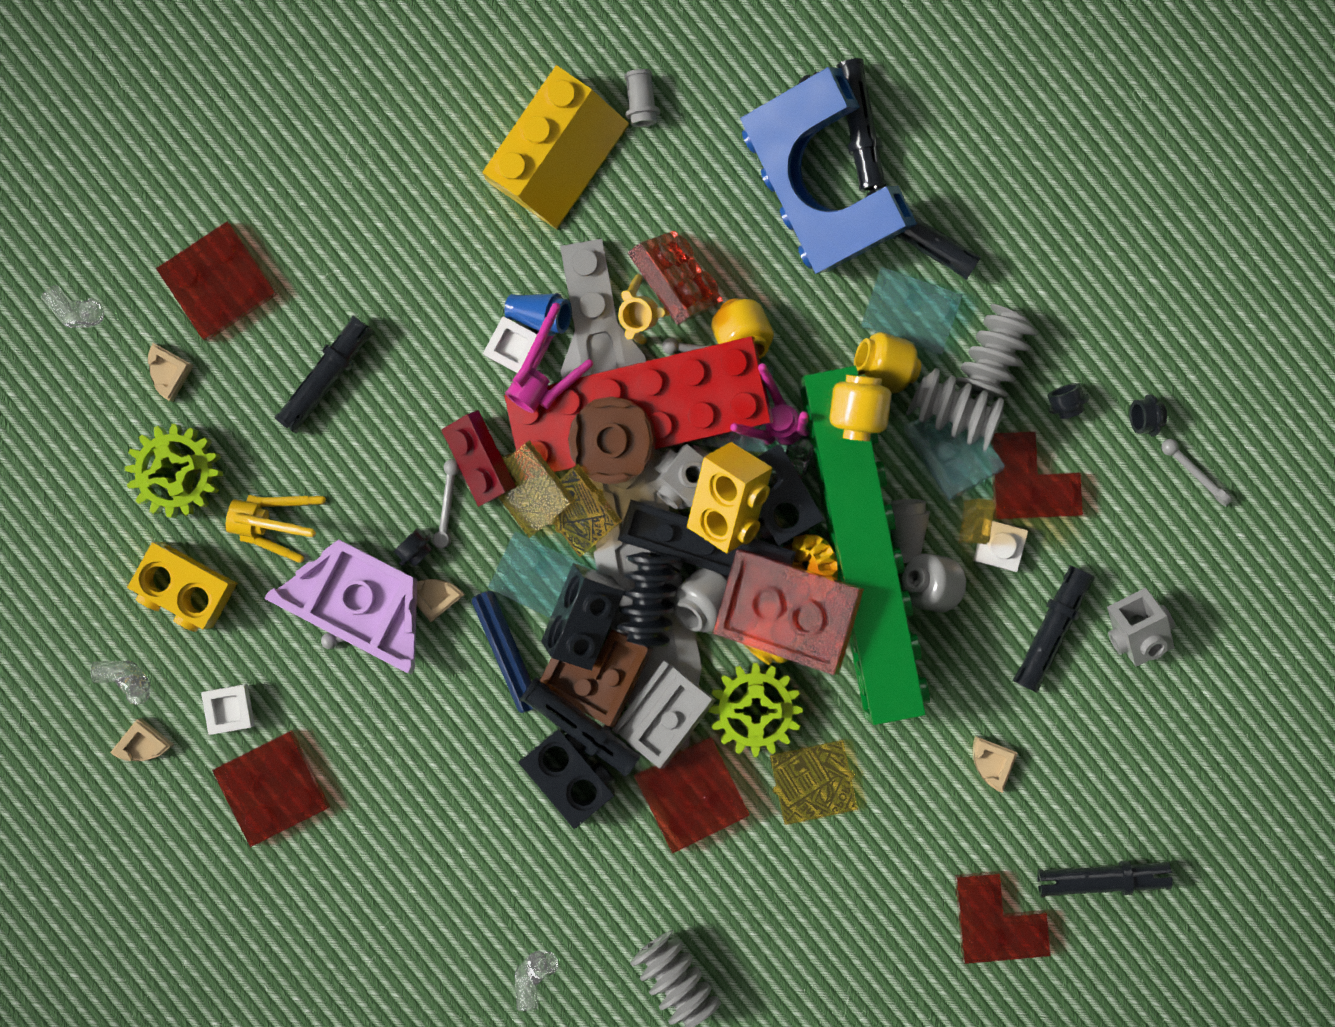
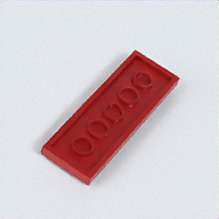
[504,336,774,479]

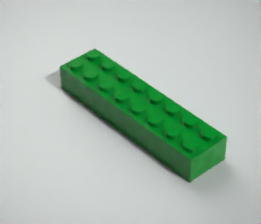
[798,365,930,725]

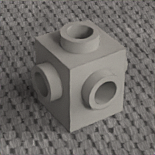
[648,444,708,509]
[1107,588,1175,667]

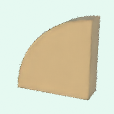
[148,343,194,402]
[417,579,466,622]
[110,718,174,761]
[973,736,1018,793]

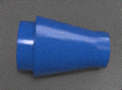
[504,293,572,336]

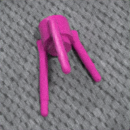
[505,303,594,413]
[730,363,811,445]

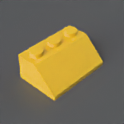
[482,65,629,230]

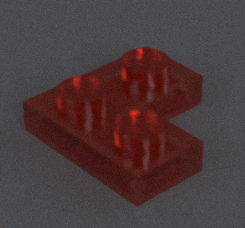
[990,431,1083,519]
[954,871,1051,964]

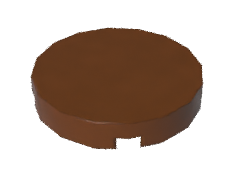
[568,396,656,484]

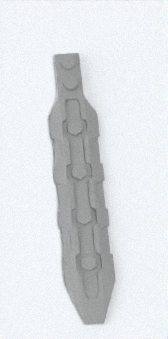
[560,239,702,748]

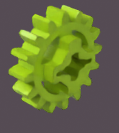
[124,424,223,518]
[708,662,803,757]

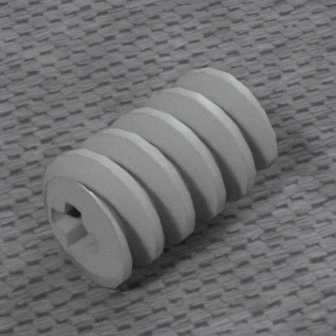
[955,304,1039,401]
[906,368,1004,452]
[630,930,721,1027]

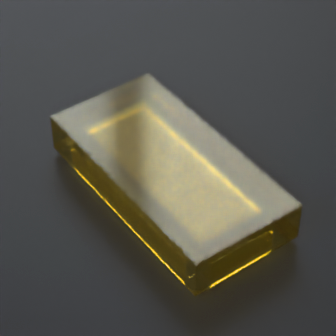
[959,498,995,545]

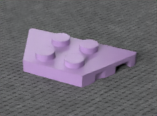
[265,539,417,674]

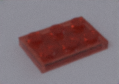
[713,549,864,675]

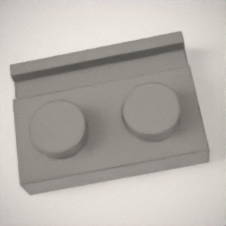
[612,661,716,769]

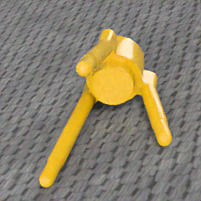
[618,274,704,345]
[226,495,326,563]

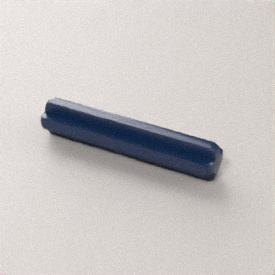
[472,591,534,713]

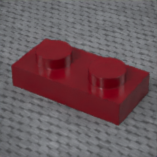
[441,410,516,507]

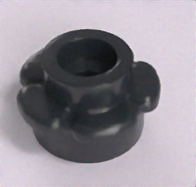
[1047,383,1089,419]
[1129,394,1167,437]
[393,527,433,567]

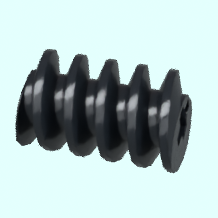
[616,552,682,647]

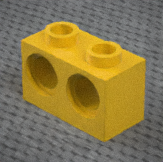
[687,442,772,554]
[127,542,238,632]

